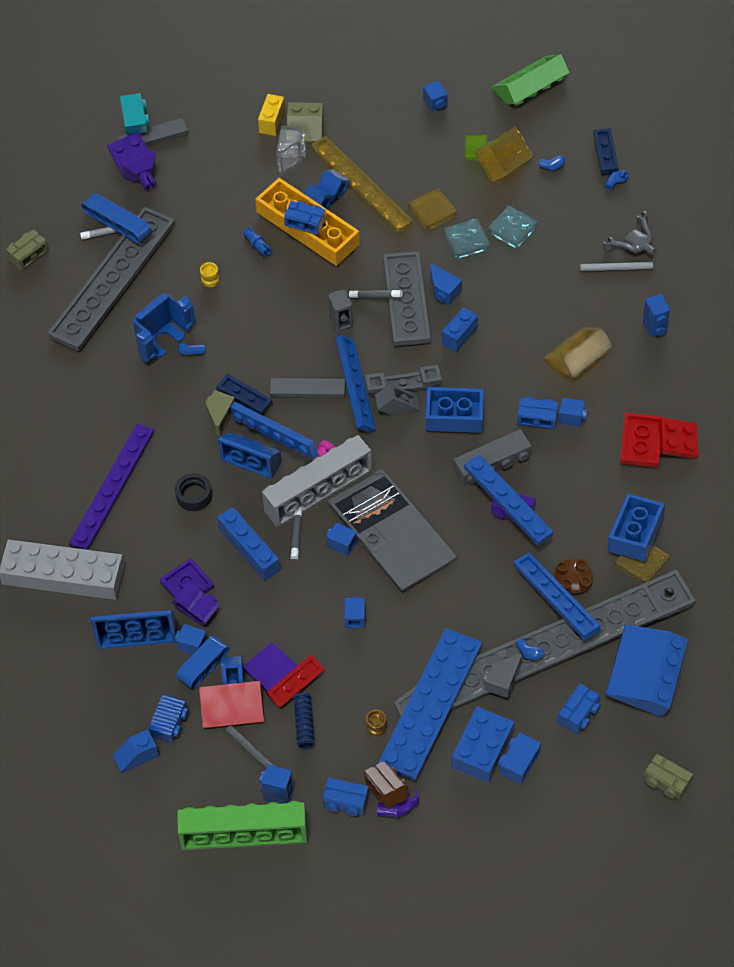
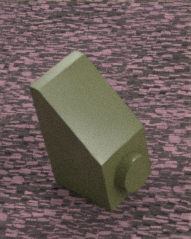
[205,390,235,436]

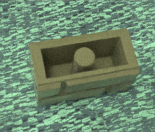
[6,229,49,271]
[644,753,694,800]

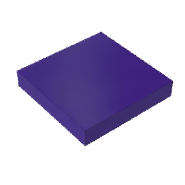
[159,558,215,599]
[243,642,297,692]

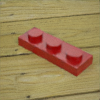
[266,654,325,708]

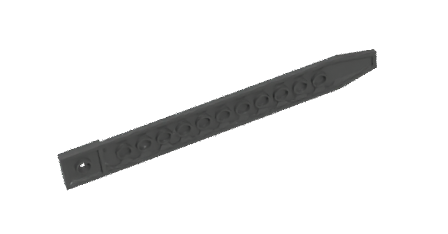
[394,569,696,717]

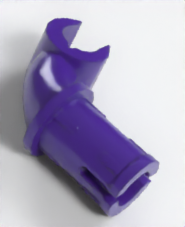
[377,791,419,819]

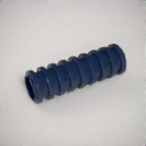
[293,692,315,749]

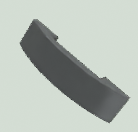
[365,365,442,394]

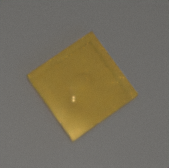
[408,188,457,230]
[615,546,670,584]

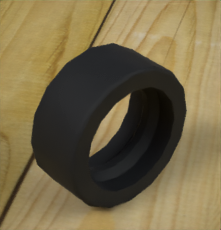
[175,473,212,511]

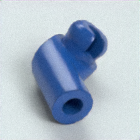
[539,156,565,171]
[605,170,629,190]
[178,342,205,356]
[516,638,544,660]

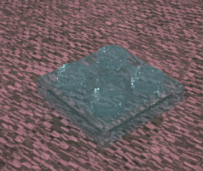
[488,205,538,248]
[444,218,490,259]

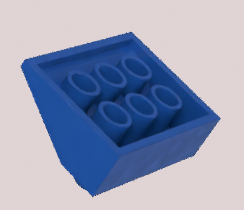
[90,610,177,649]
[605,625,688,717]

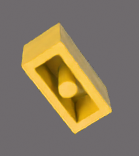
[258,94,285,136]

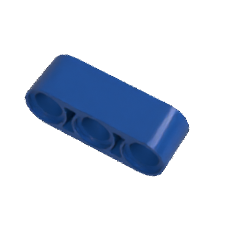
[176,636,230,689]

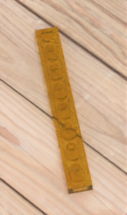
[312,136,413,233]

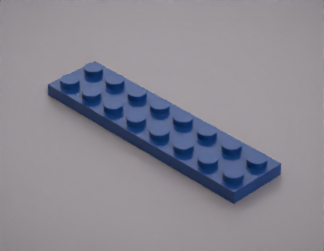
[378,628,482,782]

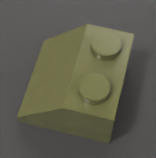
[287,102,324,143]

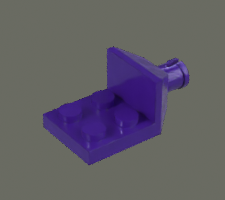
[107,132,157,190]

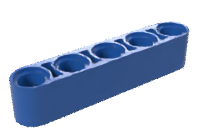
[81,193,152,243]

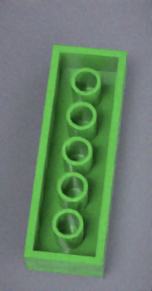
[178,801,307,850]

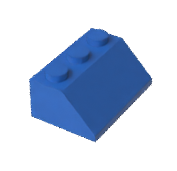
[218,433,282,479]

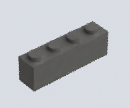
[453,429,532,486]

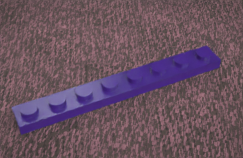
[69,423,154,550]

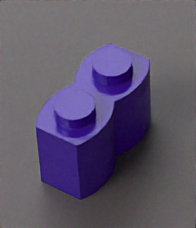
[172,582,219,627]

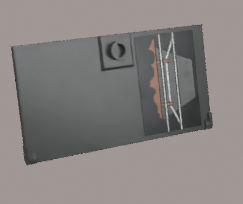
[328,469,458,591]

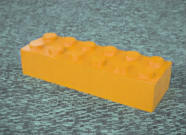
[255,178,360,266]

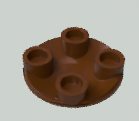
[554,559,593,594]

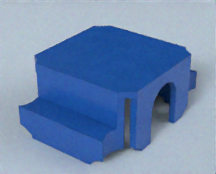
[133,293,196,363]

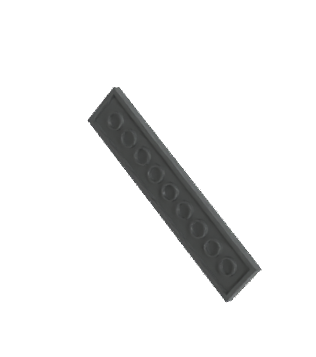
[47,207,175,351]

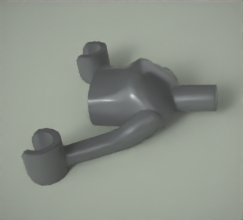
[603,211,656,255]

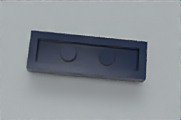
[593,128,619,174]
[216,374,273,415]

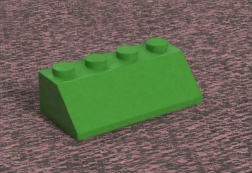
[492,54,570,106]

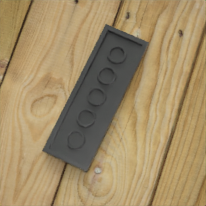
[383,251,431,346]

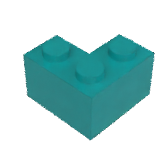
[120,93,150,135]

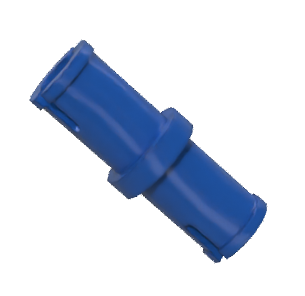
[243,227,272,257]

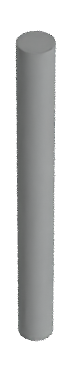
[580,262,653,271]

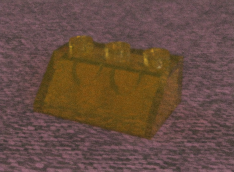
[543,328,612,378]

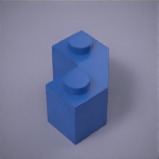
[304,170,351,210]

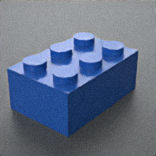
[426,387,484,433]
[608,494,665,562]
[451,706,514,783]

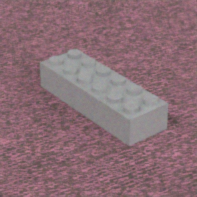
[262,435,372,528]
[0,539,125,600]

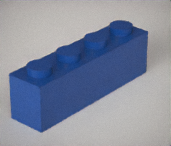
[217,507,280,581]

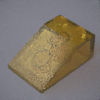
[474,126,533,183]

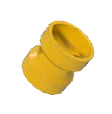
[200,262,219,287]

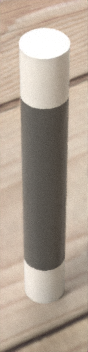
[349,290,403,298]
[290,506,302,559]

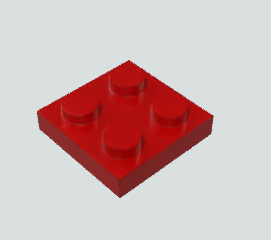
[659,417,699,459]

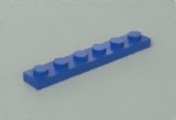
[336,334,376,433]
[230,402,319,459]
[464,455,553,546]
[513,552,601,640]

